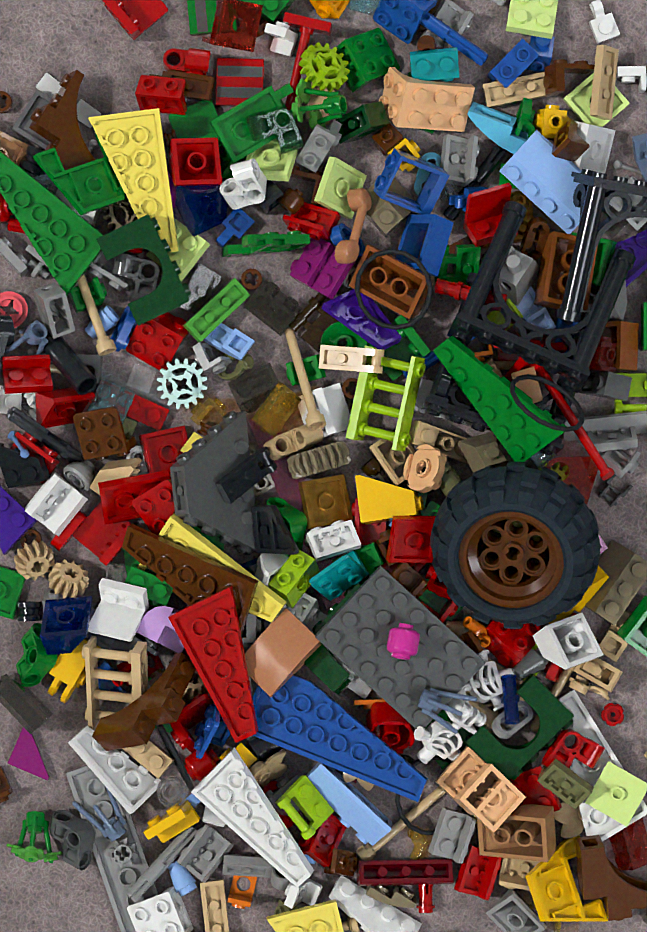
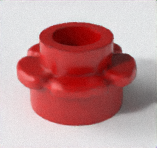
[601,703,624,726]

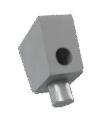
[499,249,540,306]
[34,283,75,339]

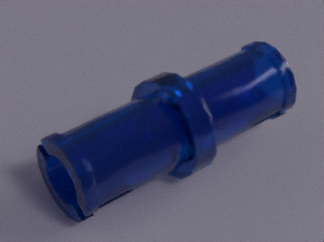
[501,674,520,725]

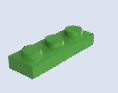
[183,278,250,343]

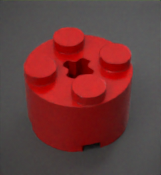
[366,702,415,754]

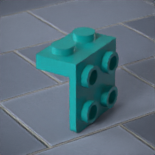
[409,47,460,82]
[309,550,368,601]

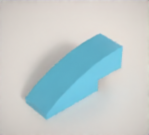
[467,102,528,154]

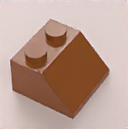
[589,321,639,371]

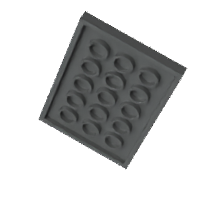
[315,565,486,729]

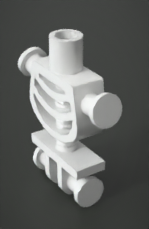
[448,650,514,712]
[414,699,487,764]

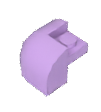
[136,606,186,654]

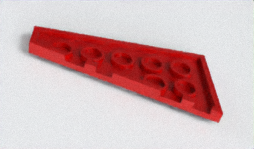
[168,585,258,743]

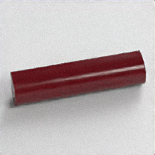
[357,859,454,886]

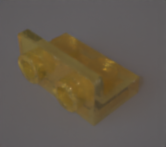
[251,382,302,437]

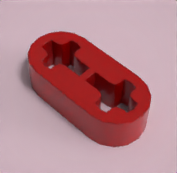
[50,510,87,551]

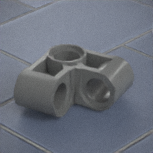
[112,253,159,302]
[50,810,95,871]

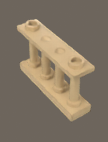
[82,636,149,730]

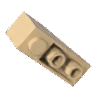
[409,420,468,464]

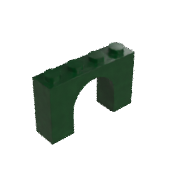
[96,214,192,326]
[304,584,361,694]
[466,674,574,781]

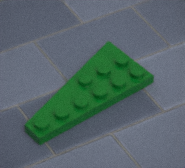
[0,151,104,296]
[433,336,567,462]

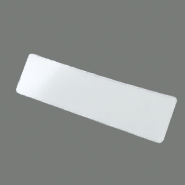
[36,73,101,128]

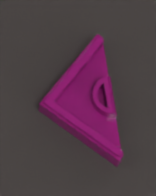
[8,723,50,781]

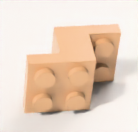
[435,746,526,833]

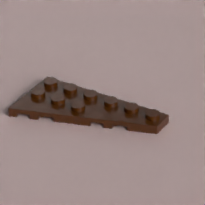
[122,524,259,636]

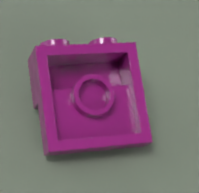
[290,238,356,300]

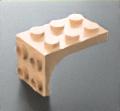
[379,67,475,132]

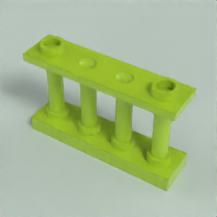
[345,345,426,451]

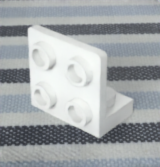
[87,578,149,642]
[127,886,194,932]

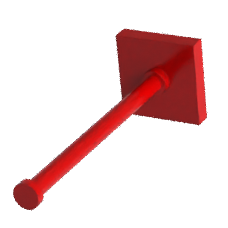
[278,12,333,138]
[505,342,615,480]

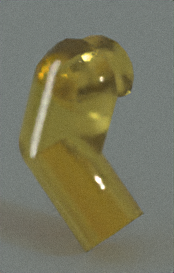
[408,826,428,860]

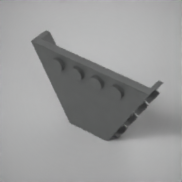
[170,411,256,555]

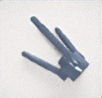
[5,320,48,355]
[417,687,478,734]
[72,788,127,842]

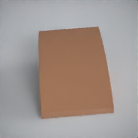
[245,608,321,697]

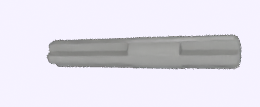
[126,826,197,902]

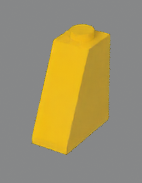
[355,475,424,525]

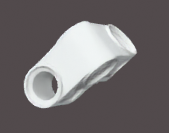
[219,159,267,210]

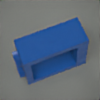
[373,148,450,214]
[395,214,454,277]

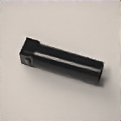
[37,328,97,395]

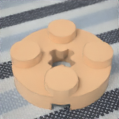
[403,444,447,493]

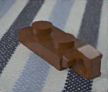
[149,70,215,102]

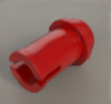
[416,885,435,913]

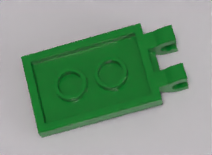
[209,84,306,163]

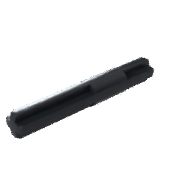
[443,144,508,221]
[6,407,83,463]

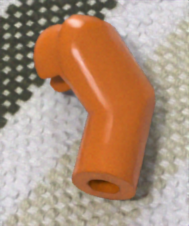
[463,616,491,648]

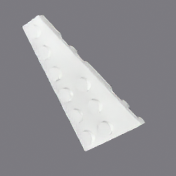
[559,690,647,842]
[191,747,314,888]

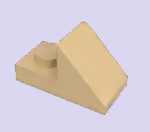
[573,658,623,692]

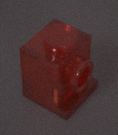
[589,336,617,372]

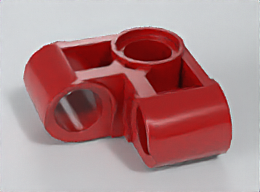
[163,48,211,76]
[541,728,605,769]

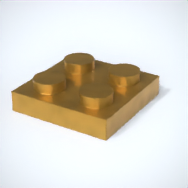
[298,474,353,529]

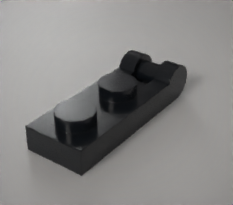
[215,446,278,504]

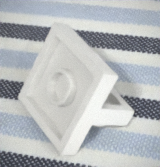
[571,121,616,174]
[295,383,350,438]
[25,471,88,536]

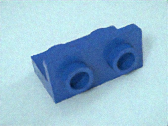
[487,38,538,88]

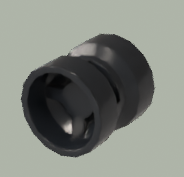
[19,145,43,177]

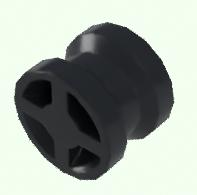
[17,602,41,621]

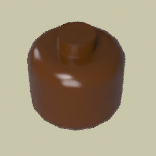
[278,188,304,214]

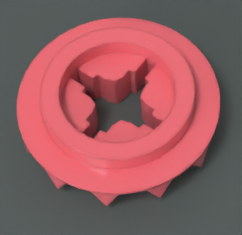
[0,291,28,328]

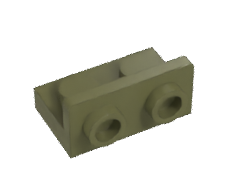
[537,759,594,809]

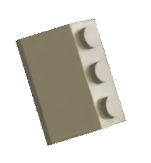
[585,540,647,626]

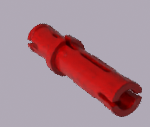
[434,278,507,305]

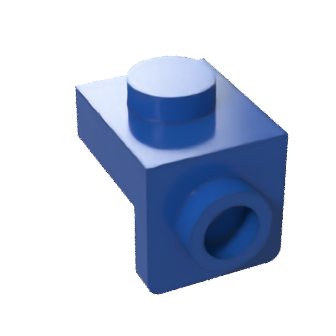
[526,36,555,72]

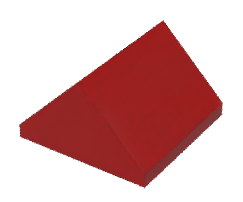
[168,138,222,186]
[35,387,95,428]

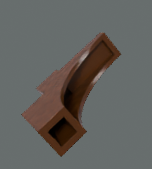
[29,70,96,170]
[92,652,196,751]
[576,835,647,921]

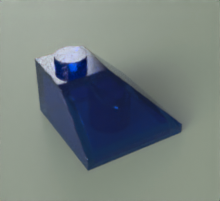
[175,178,228,236]
[40,596,93,655]

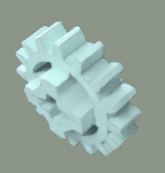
[157,357,207,409]

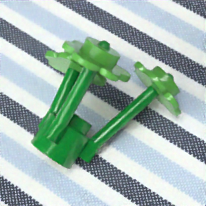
[291,78,347,130]
[6,811,63,864]

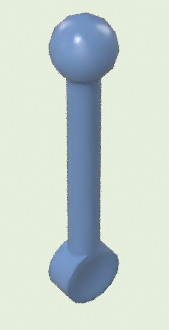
[8,431,29,458]

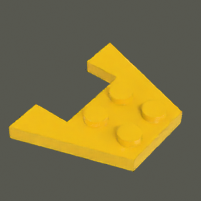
[525,835,608,922]

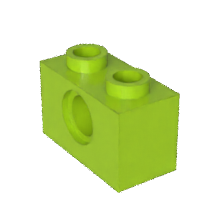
[268,550,320,608]

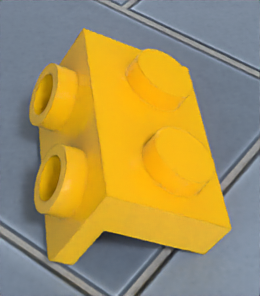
[143,800,200,843]

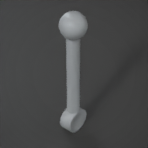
[613,160,641,174]

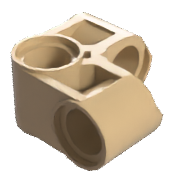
[263,424,323,461]

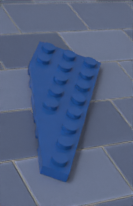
[253,674,428,802]

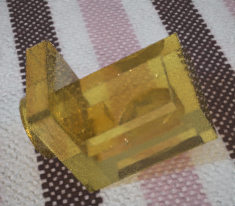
[190,398,227,425]

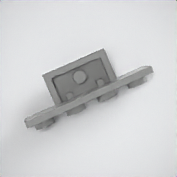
[563,411,647,452]

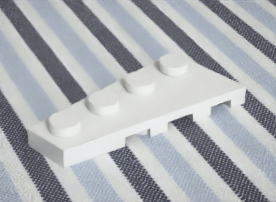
[68,726,164,814]
[329,875,422,932]

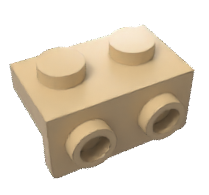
[499,858,539,893]

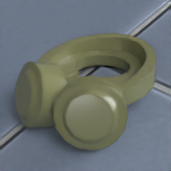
[218,353,254,381]

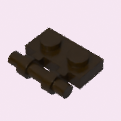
[289,293,338,353]

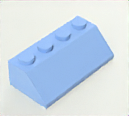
[499,130,581,235]
[306,762,392,846]

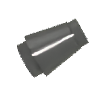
[512,648,549,680]

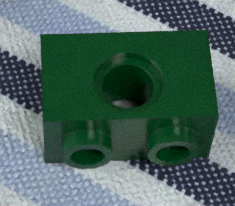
[336,101,390,144]

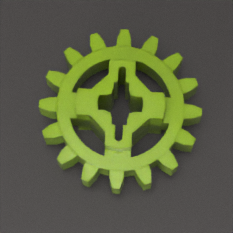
[299,42,350,92]

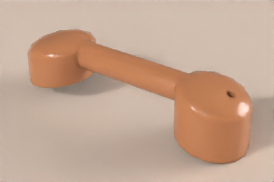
[335,188,372,264]

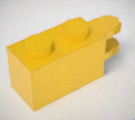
[48,632,101,703]

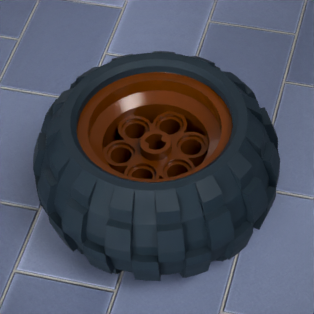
[430,462,601,629]

